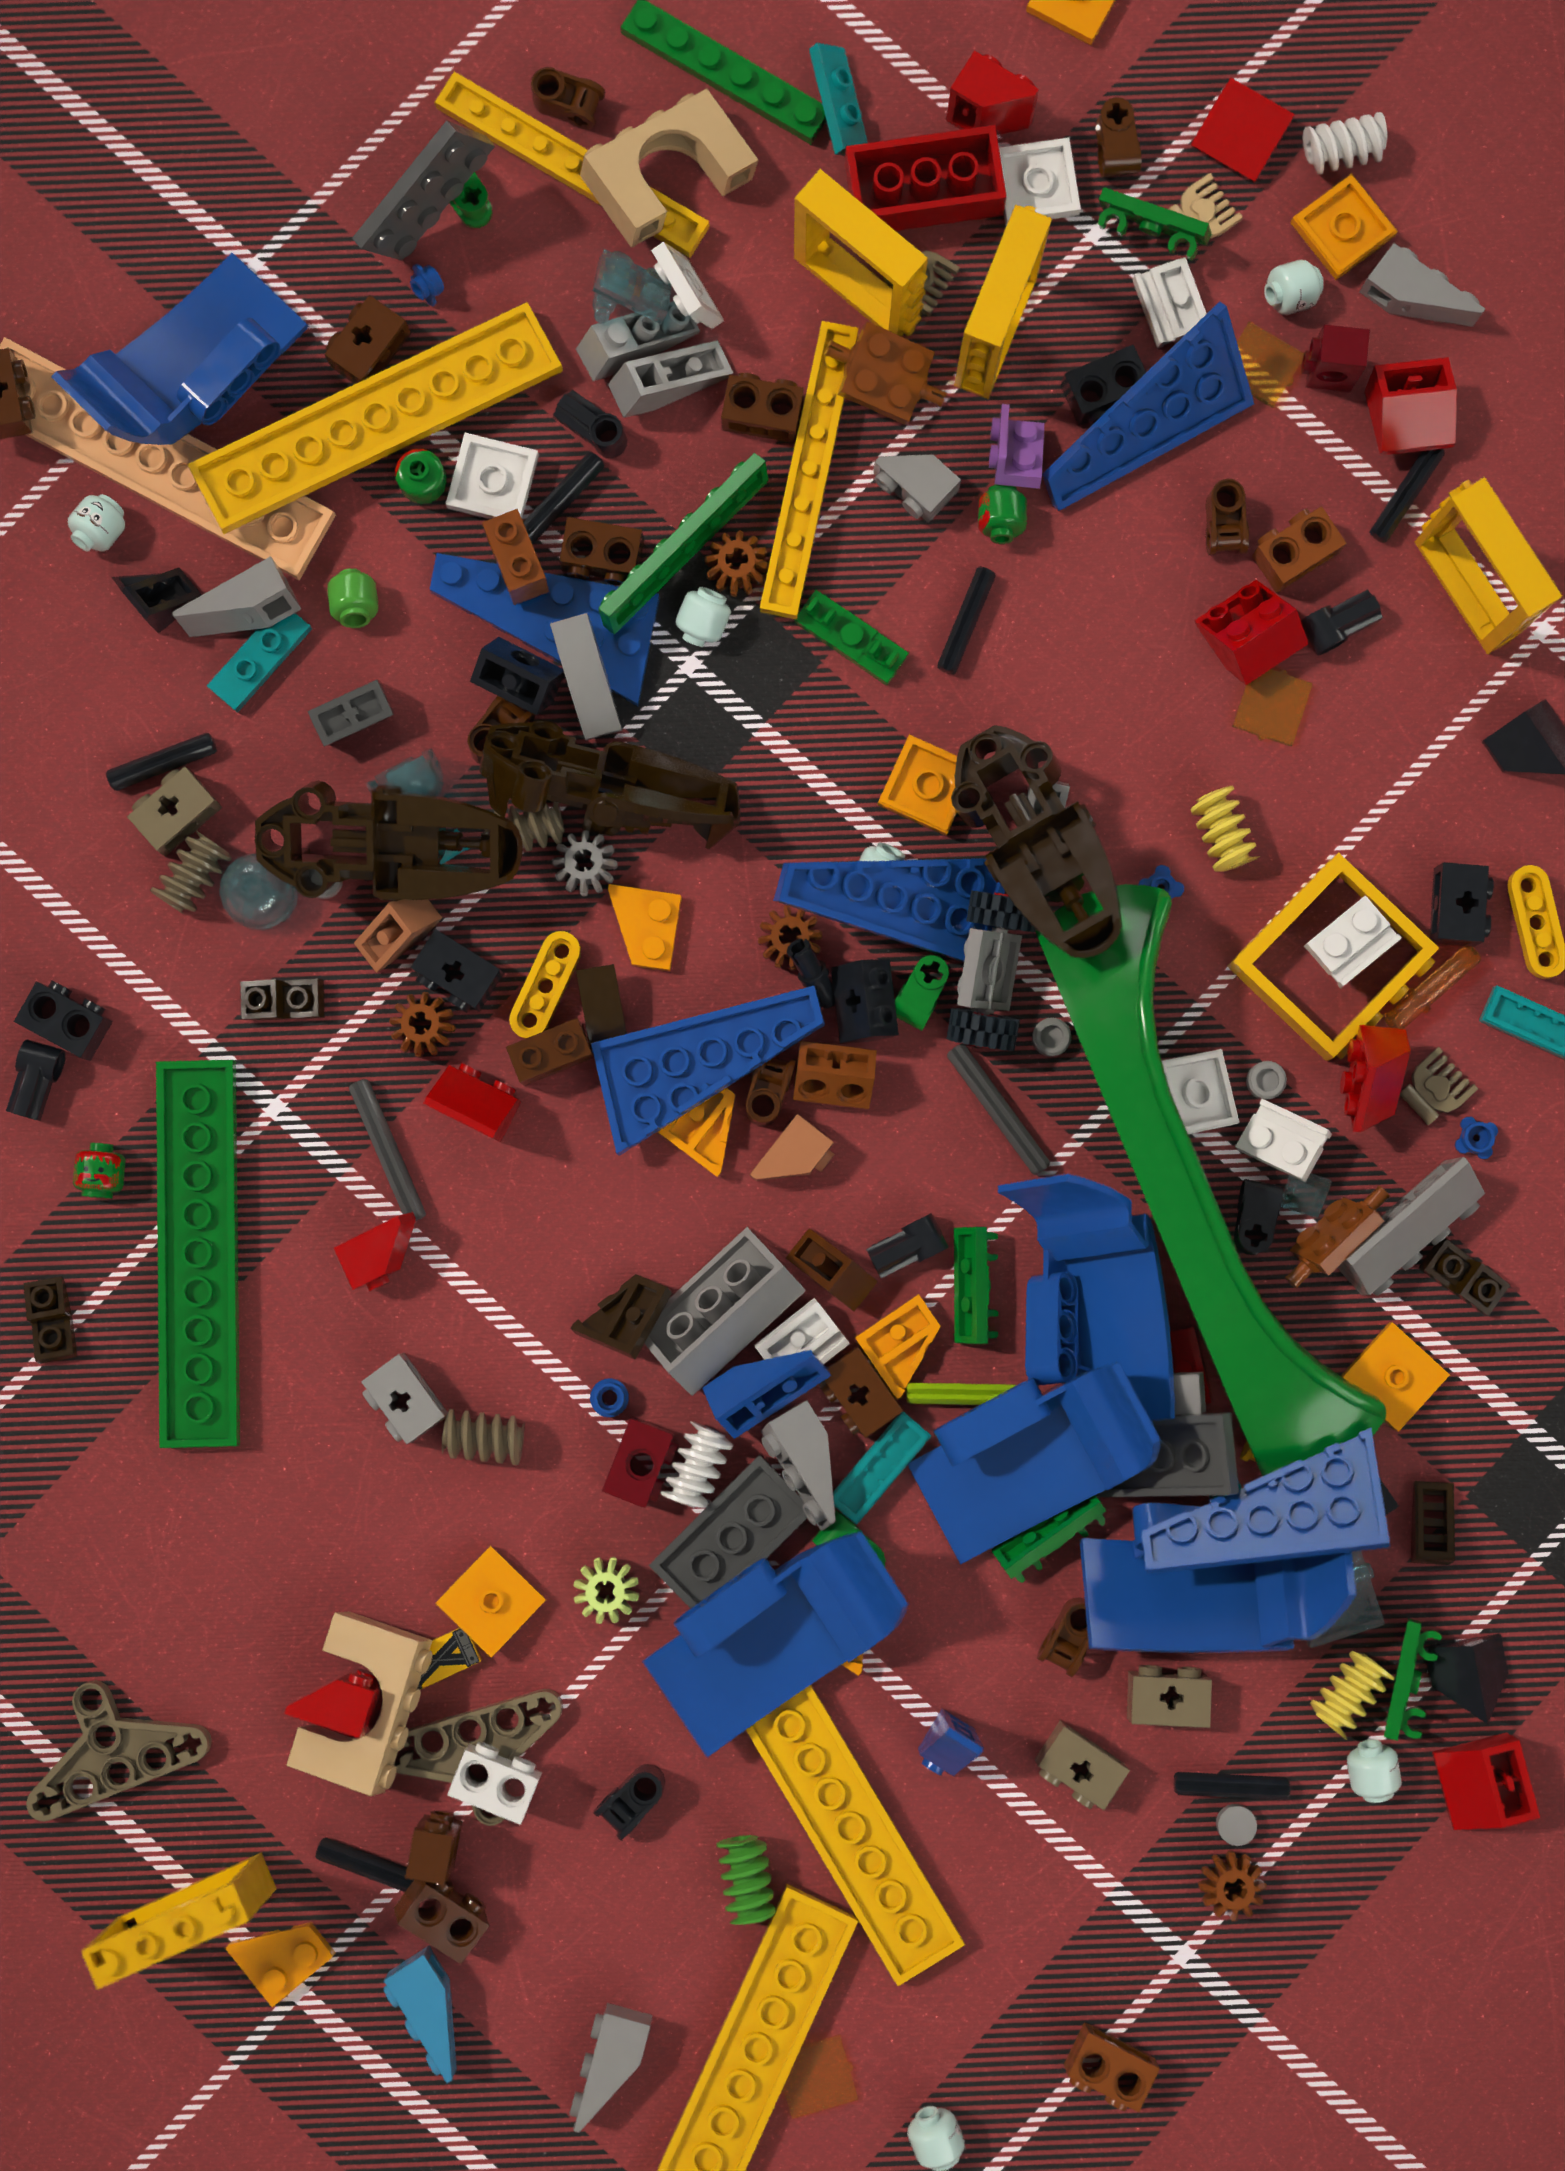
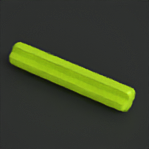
[906,1383,1016,1405]

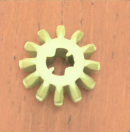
[573,1557,639,1624]

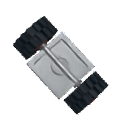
[946,890,1036,1051]

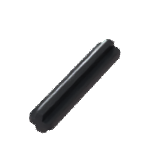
[1370,449,1445,543]
[523,451,605,544]
[937,567,996,675]
[106,733,217,791]
[1173,1772,1290,1800]
[315,1837,414,1892]

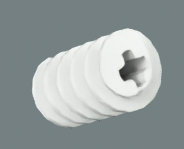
[1303,112,1387,174]
[660,1421,733,1508]

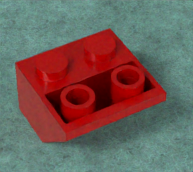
[946,50,1039,135]
[1364,357,1457,456]
[1194,579,1309,685]
[1340,1025,1411,1132]
[1432,1732,1541,1830]

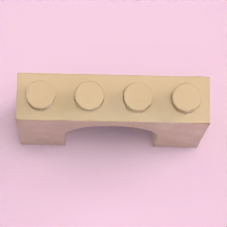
[580,89,758,248]
[286,1611,432,1796]

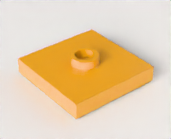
[1026,0,1116,45]
[1290,174,1398,280]
[877,734,957,836]
[1341,1322,1450,1432]
[435,1546,546,1658]

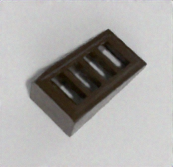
[1411,1481,1455,1565]

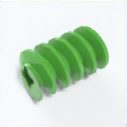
[716,1835,776,1925]

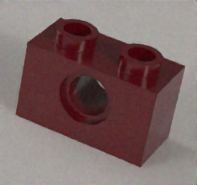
[1301,324,1370,392]
[602,1416,679,1508]

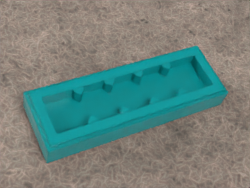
[809,43,868,156]
[207,613,312,713]
[1479,985,1565,1060]
[833,1412,931,1525]

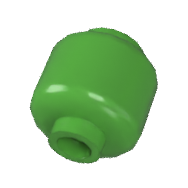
[327,568,378,628]

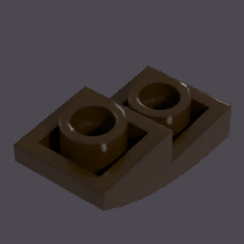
[576,964,627,1049]
[240,978,325,1020]
[1419,1238,1510,1316]
[23,1276,77,1364]

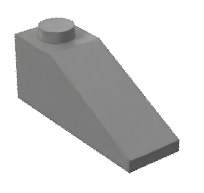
[608,340,733,418]

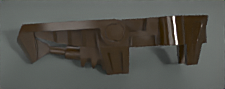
[479,720,740,849]
[951,725,1122,958]
[254,781,523,901]

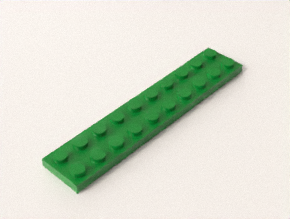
[156,1060,240,1448]

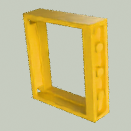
[794,169,928,337]
[954,204,1052,399]
[1414,477,1563,654]
[1227,853,1439,1061]
[81,1853,277,1989]

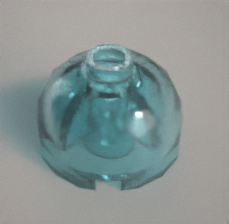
[365,748,444,796]
[219,853,298,931]

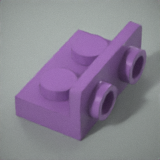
[989,404,1044,489]

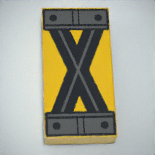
[417,1628,482,1690]

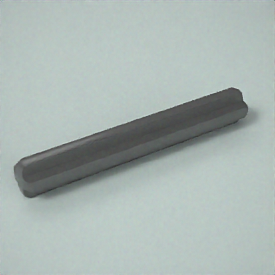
[947,1044,1050,1175]
[349,1079,426,1221]

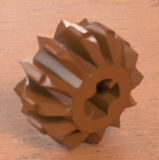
[705,530,769,597]
[758,905,823,971]
[389,992,456,1058]
[1198,1850,1267,1921]

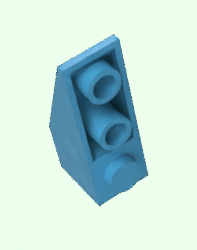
[384,1945,457,2083]

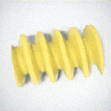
[1191,786,1260,872]
[1310,1651,1395,1740]

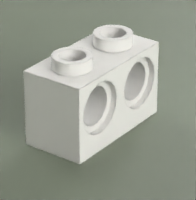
[447,1742,542,1825]

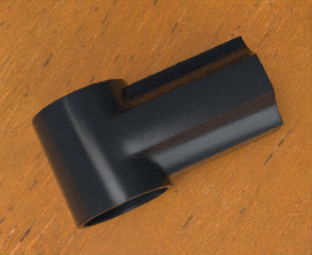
[553,389,627,458]
[1301,590,1383,656]
[6,1039,66,1121]
[866,1213,949,1278]

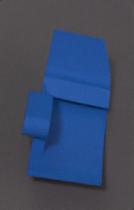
[51,252,309,445]
[998,1174,1175,1421]
[908,1362,1161,1564]
[1080,1503,1356,1653]
[642,1531,909,1757]

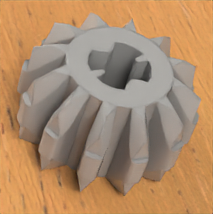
[552,830,618,896]

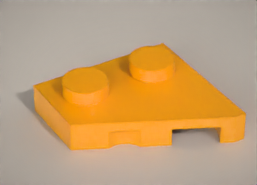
[658,1088,736,1178]
[855,1294,941,1399]
[225,1922,336,2008]

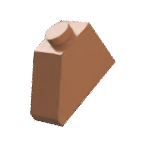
[354,899,442,973]
[750,1114,835,1181]

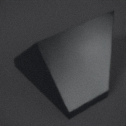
[112,567,202,634]
[1481,699,1565,775]
[1424,1633,1508,1725]

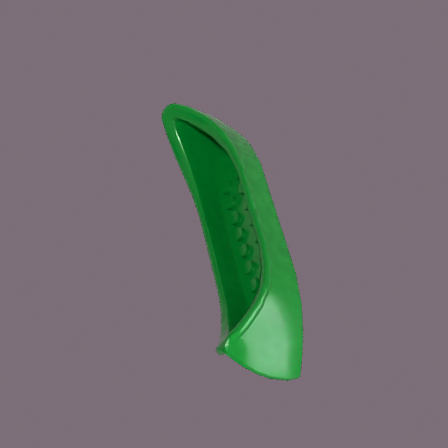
[1035,884,1386,1477]

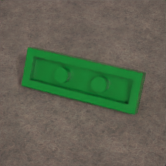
[1098,187,1212,261]
[794,589,909,686]
[954,1227,998,1344]
[991,1496,1106,1583]
[1384,1618,1442,1741]

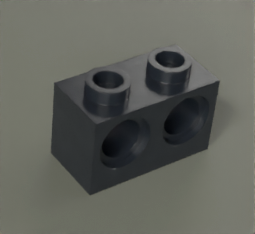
[1060,344,1146,426]
[13,980,113,1061]

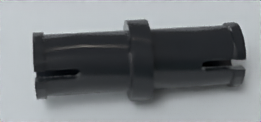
[787,939,835,1009]

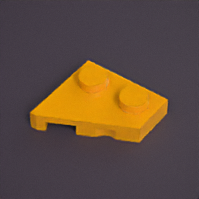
[608,884,682,971]

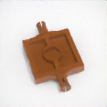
[824,321,947,425]
[1285,1185,1390,1289]

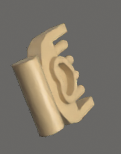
[1169,173,1243,247]

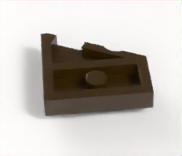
[570,1274,672,1360]

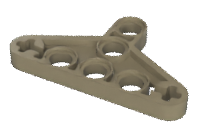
[26,1680,212,1822]
[394,1689,563,1826]

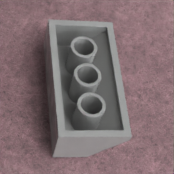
[1337,1157,1485,1296]
[645,1227,806,1396]

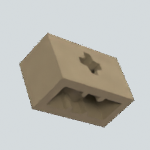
[127,767,222,857]
[1127,1665,1212,1728]
[1035,1720,1130,1810]

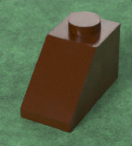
[786,1228,878,1312]

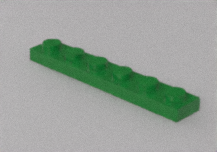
[620,0,826,145]
[598,453,769,635]

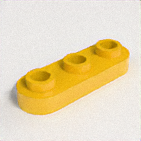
[1507,865,1565,979]
[509,931,581,1039]

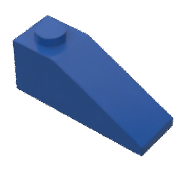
[702,1350,831,1439]
[918,1709,984,1776]

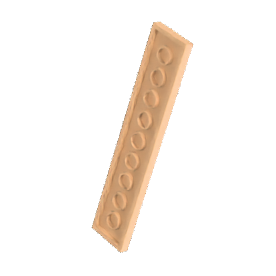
[0,337,336,581]

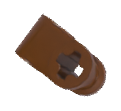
[531,67,606,130]
[1095,97,1141,177]
[1205,478,1249,555]
[467,696,535,764]
[746,1057,797,1127]
[1037,1597,1089,1677]

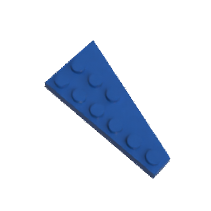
[1042,301,1254,511]
[430,553,660,707]
[773,858,1005,963]
[591,986,825,1156]
[1141,1428,1390,1574]

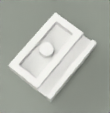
[1132,257,1207,348]
[1304,895,1402,989]
[1235,1099,1332,1182]
[754,1298,850,1364]

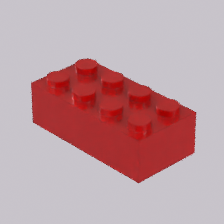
[845,125,1007,231]

